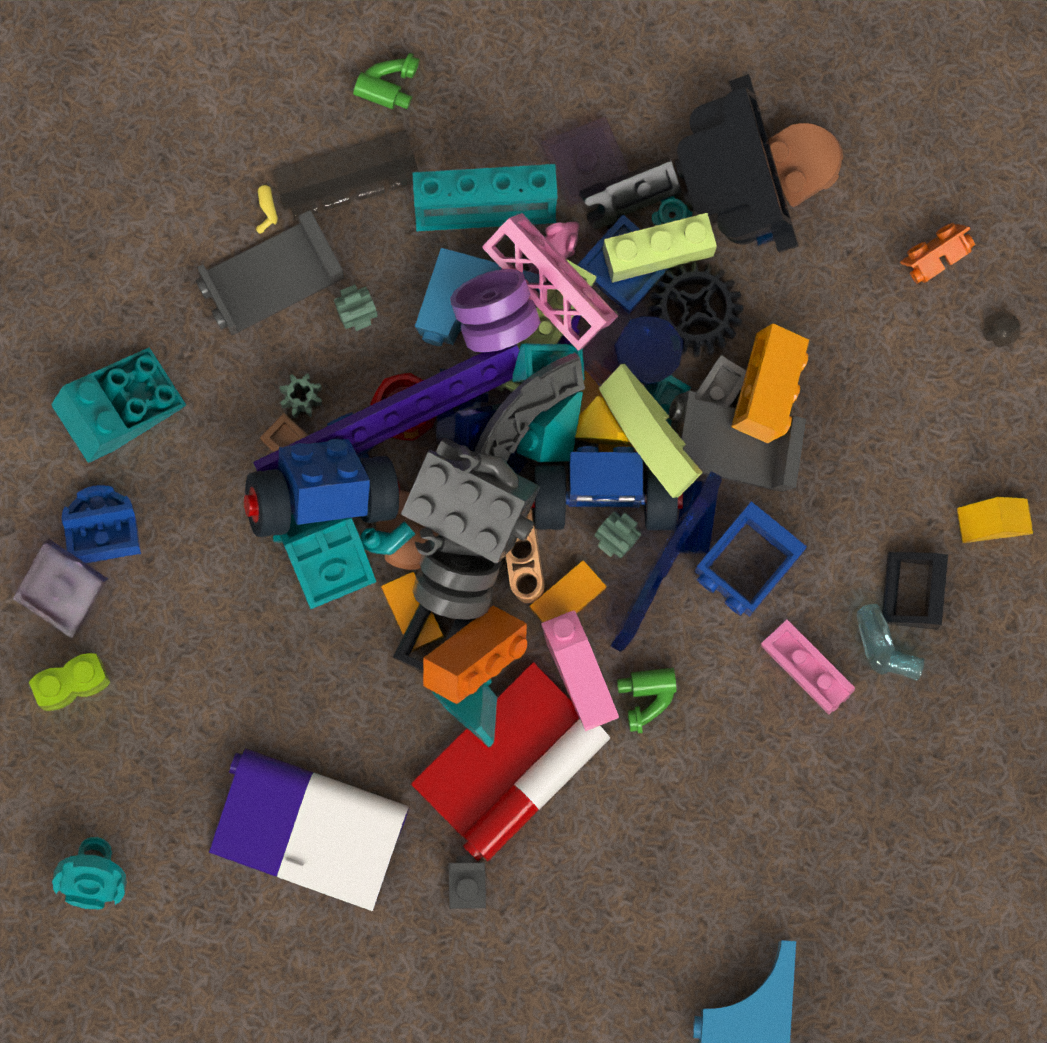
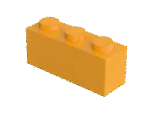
[731,323,809,444]

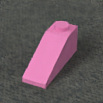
[541,610,619,731]

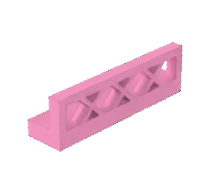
[482,213,618,351]

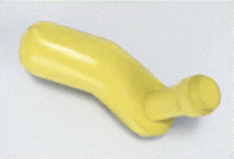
[256,185,278,234]

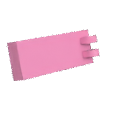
[761,620,855,715]

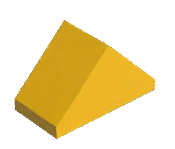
[575,396,632,445]
[957,497,1033,543]

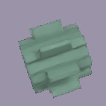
[334,284,378,331]
[279,373,323,418]
[594,511,641,558]

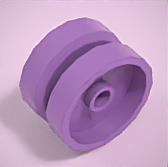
[450,269,541,352]

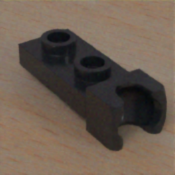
[578,157,682,229]

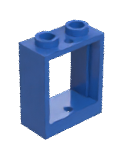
[695,501,807,617]

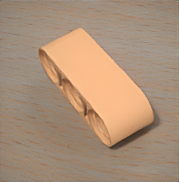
[506,508,545,603]

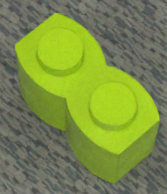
[29,653,110,711]

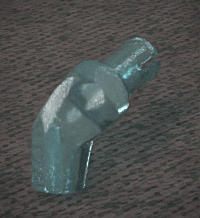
[856,604,924,681]

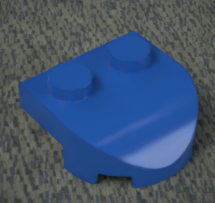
[62,485,141,566]

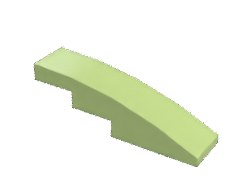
[599,364,703,498]

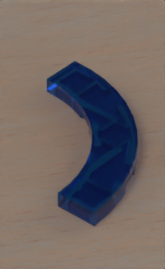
[610,471,722,652]

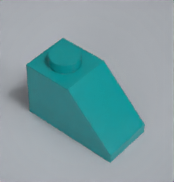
[517,391,583,462]
[432,679,497,747]

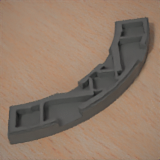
[474,353,585,462]

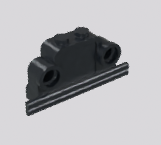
[675,74,799,253]

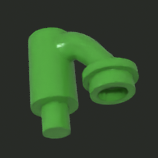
[353,53,420,109]
[617,668,676,734]

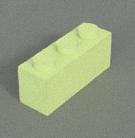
[602,213,717,283]

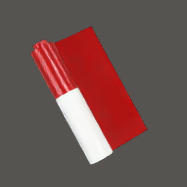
[410,662,610,862]

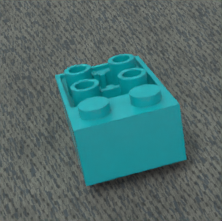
[51,347,186,463]

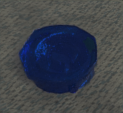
[615,316,683,385]

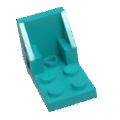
[280,513,377,609]

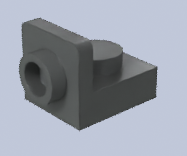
[449,856,486,909]

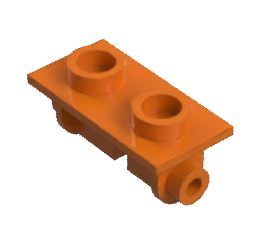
[900,223,975,284]

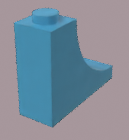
[415,248,540,346]
[693,940,796,1043]

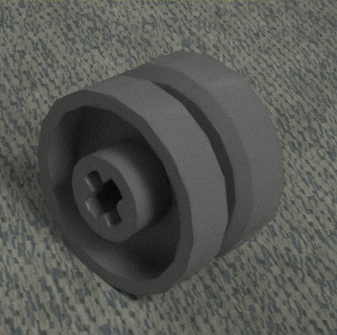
[413,536,501,620]

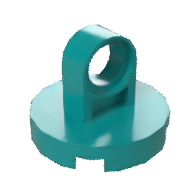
[52,837,127,910]

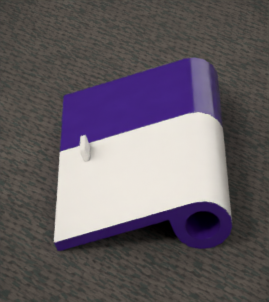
[209,748,410,911]

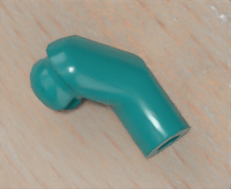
[360,521,416,555]

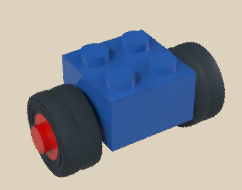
[244,439,400,537]
[531,446,683,530]

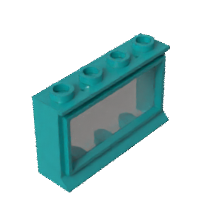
[412,164,558,231]

